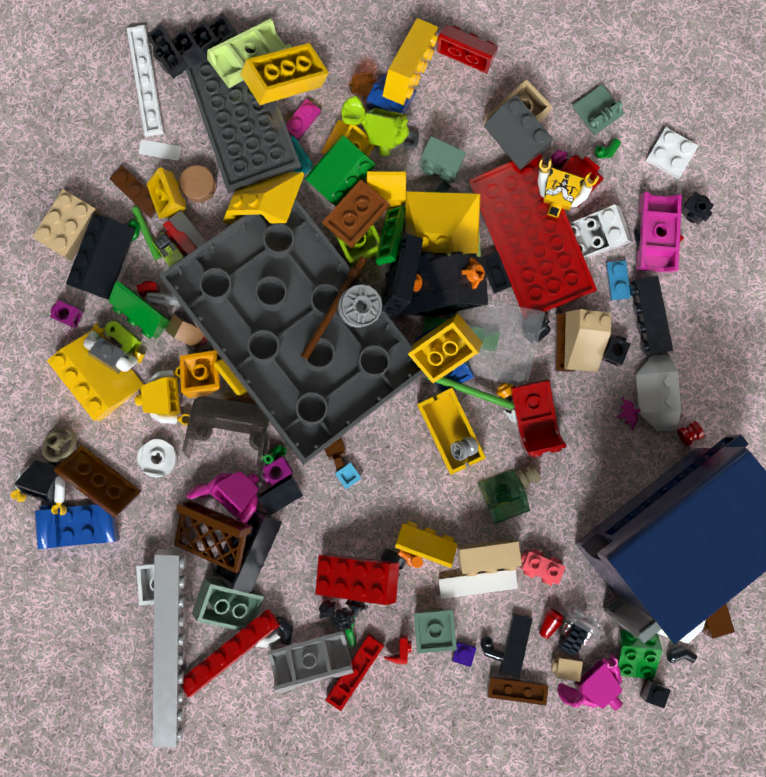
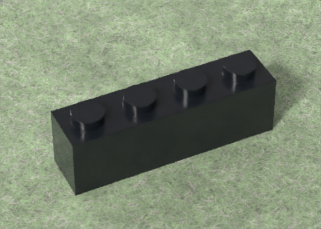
[630,275,673,356]

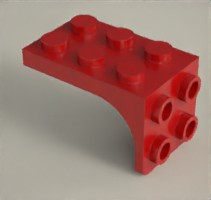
[510,379,567,457]

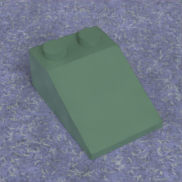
[192,577,264,631]

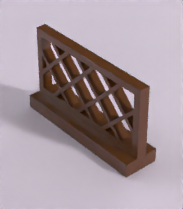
[174,500,252,573]

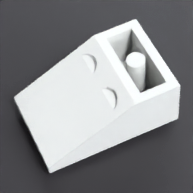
[570,204,633,259]

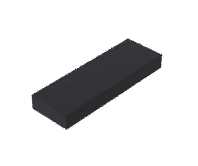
[500,613,533,677]

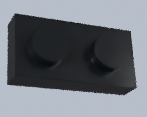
[484,251,512,294]

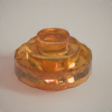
[348,72,376,96]

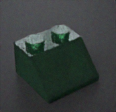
[477,470,530,525]

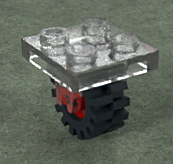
[558,602,605,655]

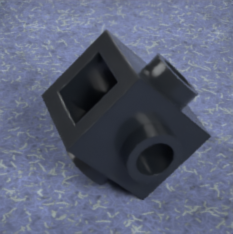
[681,192,714,225]

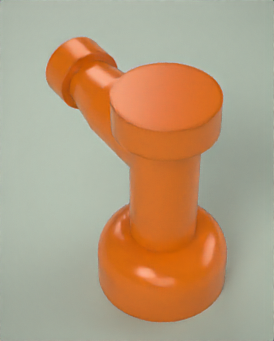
[397,549,423,568]

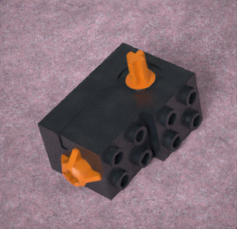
[404,251,488,317]

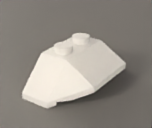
[635,354,681,432]

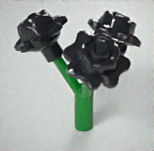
[318,600,368,647]

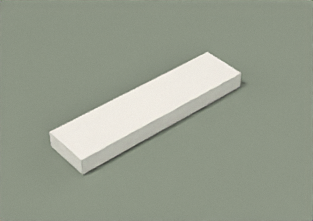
[438,570,518,599]

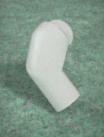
[256,630,281,648]

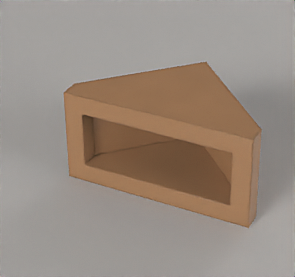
[165,314,204,348]

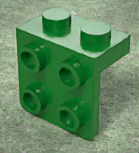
[618,629,663,679]

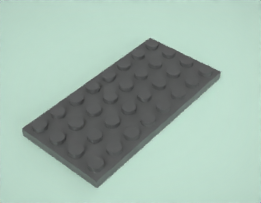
[186,48,301,193]

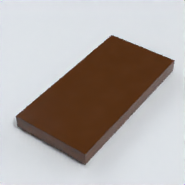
[54,445,141,519]

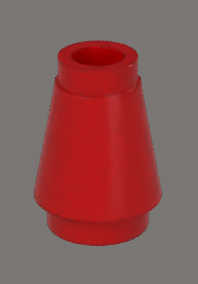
[538,608,564,639]

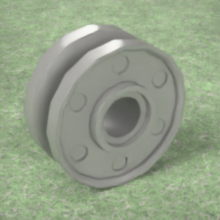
[337,284,382,328]

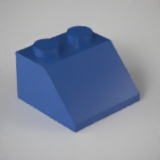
[366,74,417,114]

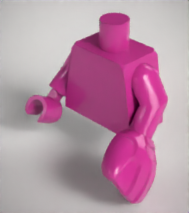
[186,471,259,523]
[557,653,623,711]

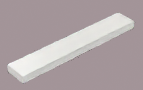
[127,25,164,137]

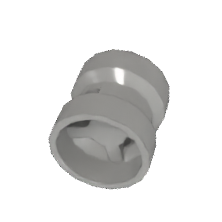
[451,436,478,461]

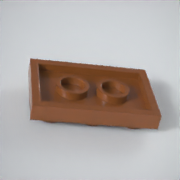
[322,180,390,249]

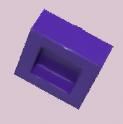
[452,641,476,667]

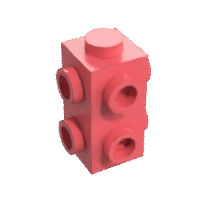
[520,548,566,586]

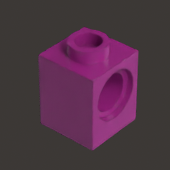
[50,300,84,329]
[262,457,294,485]

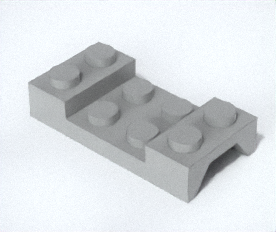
[267,631,354,694]

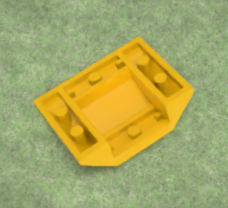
[223,172,304,224]
[405,191,480,254]

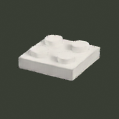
[646,127,698,179]

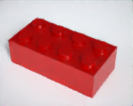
[315,554,399,605]

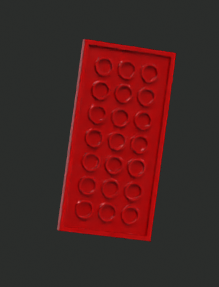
[468,154,597,320]

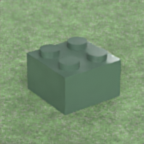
[420,136,466,183]

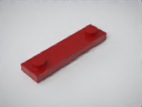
[325,633,385,711]

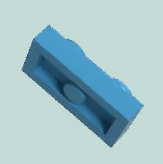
[606,260,631,301]

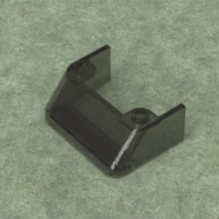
[182,396,270,471]

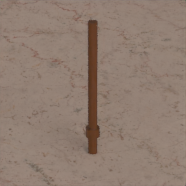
[300,257,367,360]

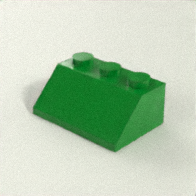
[305,134,376,206]
[108,280,170,339]

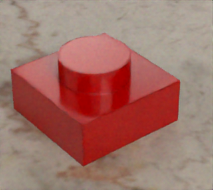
[136,281,161,298]

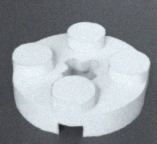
[137,439,177,478]

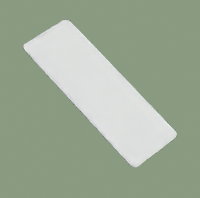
[138,140,181,161]

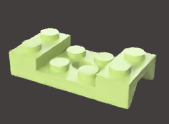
[207,19,292,88]

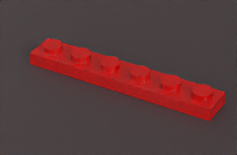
[181,609,281,698]

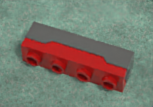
[163,210,207,255]

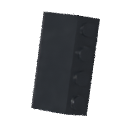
[66,213,136,300]
[213,509,282,594]

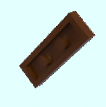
[109,166,157,219]
[555,314,575,372]
[487,676,549,706]

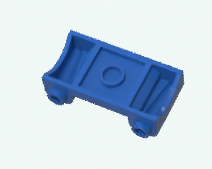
[35,504,119,549]

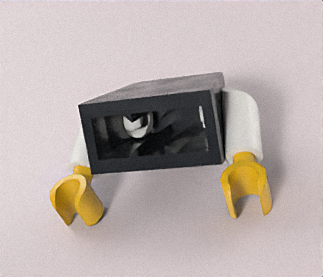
[10,460,67,515]

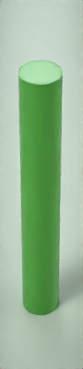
[132,206,162,260]

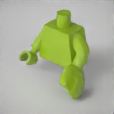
[341,96,410,156]

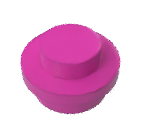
[550,150,568,168]

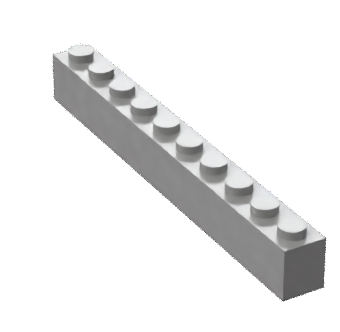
[153,549,186,748]

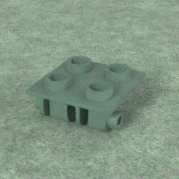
[572,84,625,136]

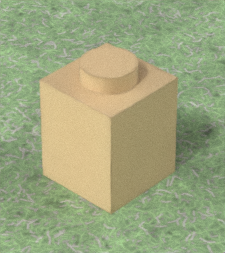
[551,654,583,682]

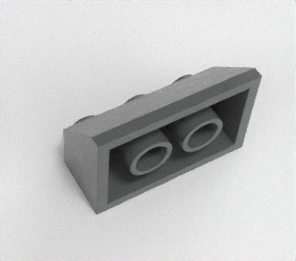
[484,95,553,170]

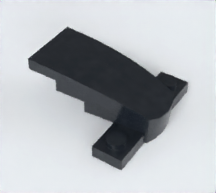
[147,14,239,79]

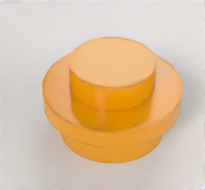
[495,382,513,398]

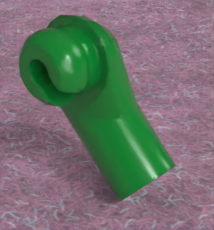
[595,138,621,159]

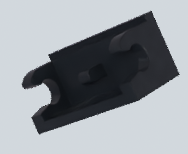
[259,474,303,516]

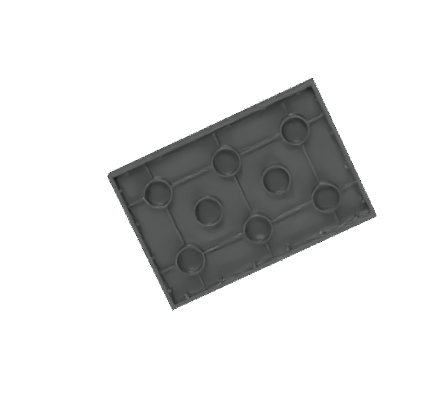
[159,198,424,466]

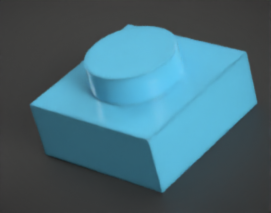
[335,462,361,489]

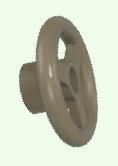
[42,426,77,462]

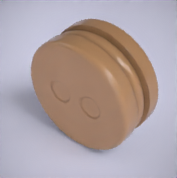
[179,165,216,203]

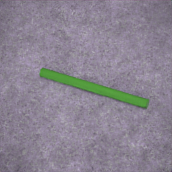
[426,377,514,410]

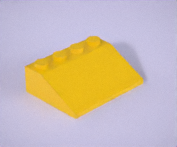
[46,332,144,421]

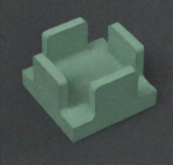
[414,607,457,653]

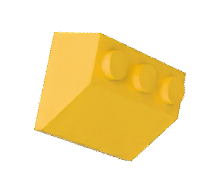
[395,521,458,568]

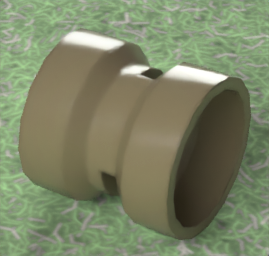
[515,463,542,489]

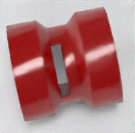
[677,421,705,446]

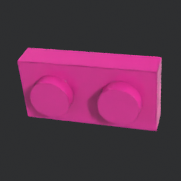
[286,99,321,141]

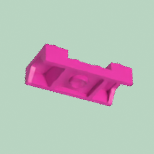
[636,192,682,273]

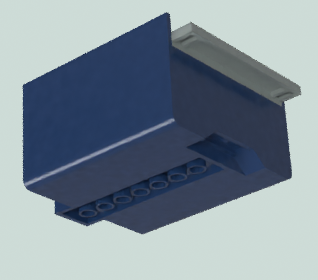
[575,434,766,645]

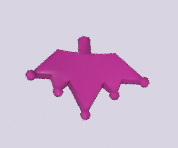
[617,397,641,430]

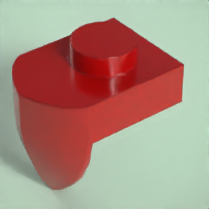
[384,635,412,665]

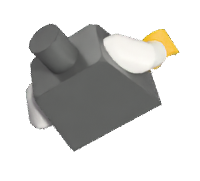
[84,322,146,374]

